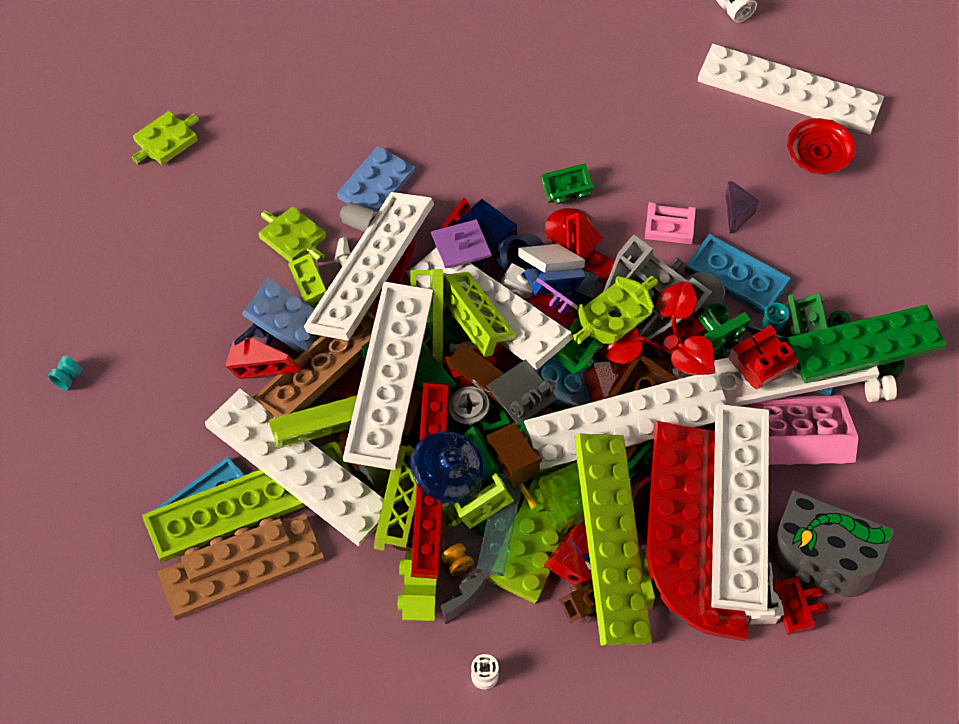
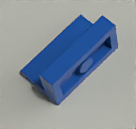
[524,268,586,295]

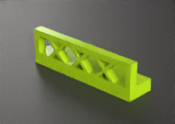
[410,269,443,367]
[443,272,516,357]
[374,445,419,551]

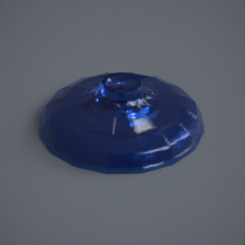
[410,431,485,503]

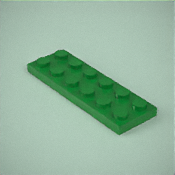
[787,304,947,384]

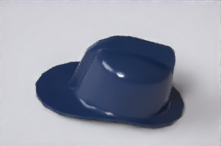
[492,234,544,271]

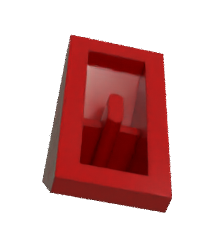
[566,213,603,259]

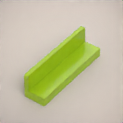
[268,396,357,449]

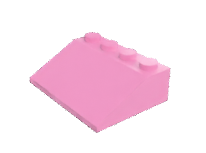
[744,395,859,465]

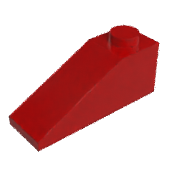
[225,338,301,379]

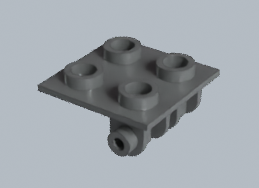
[487,359,557,426]

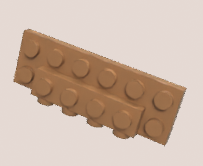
[252,311,376,418]
[157,514,325,620]

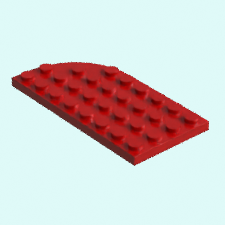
[647,421,749,641]

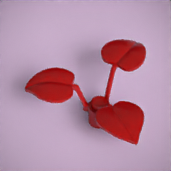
[600,281,715,375]

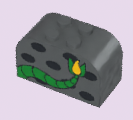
[772,490,894,597]

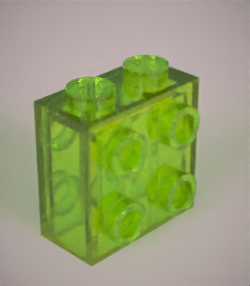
[534,462,585,533]

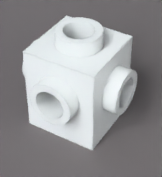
[500,263,535,300]

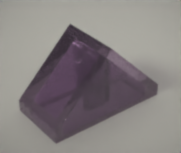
[725,181,759,234]

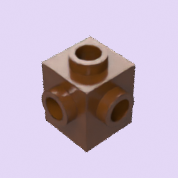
[559,581,597,623]

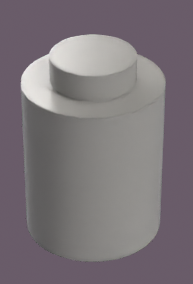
[340,202,378,232]

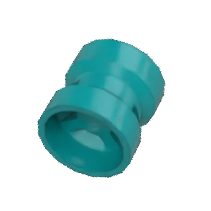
[762,302,789,335]
[47,356,83,391]

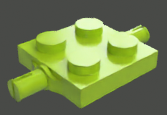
[131,111,199,165]
[259,206,326,262]

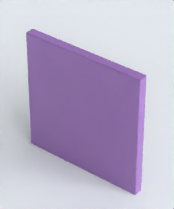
[431,219,491,269]
[536,278,579,315]

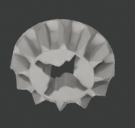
[449,386,490,426]

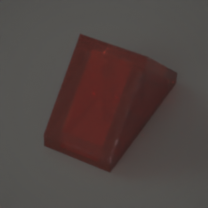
[583,361,627,403]

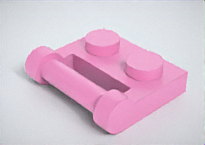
[645,202,696,244]

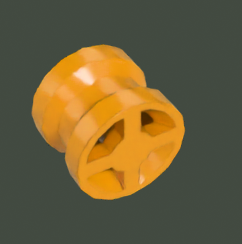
[441,543,474,576]

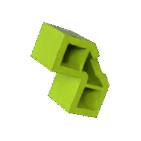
[397,550,437,621]

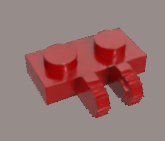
[773,577,829,635]

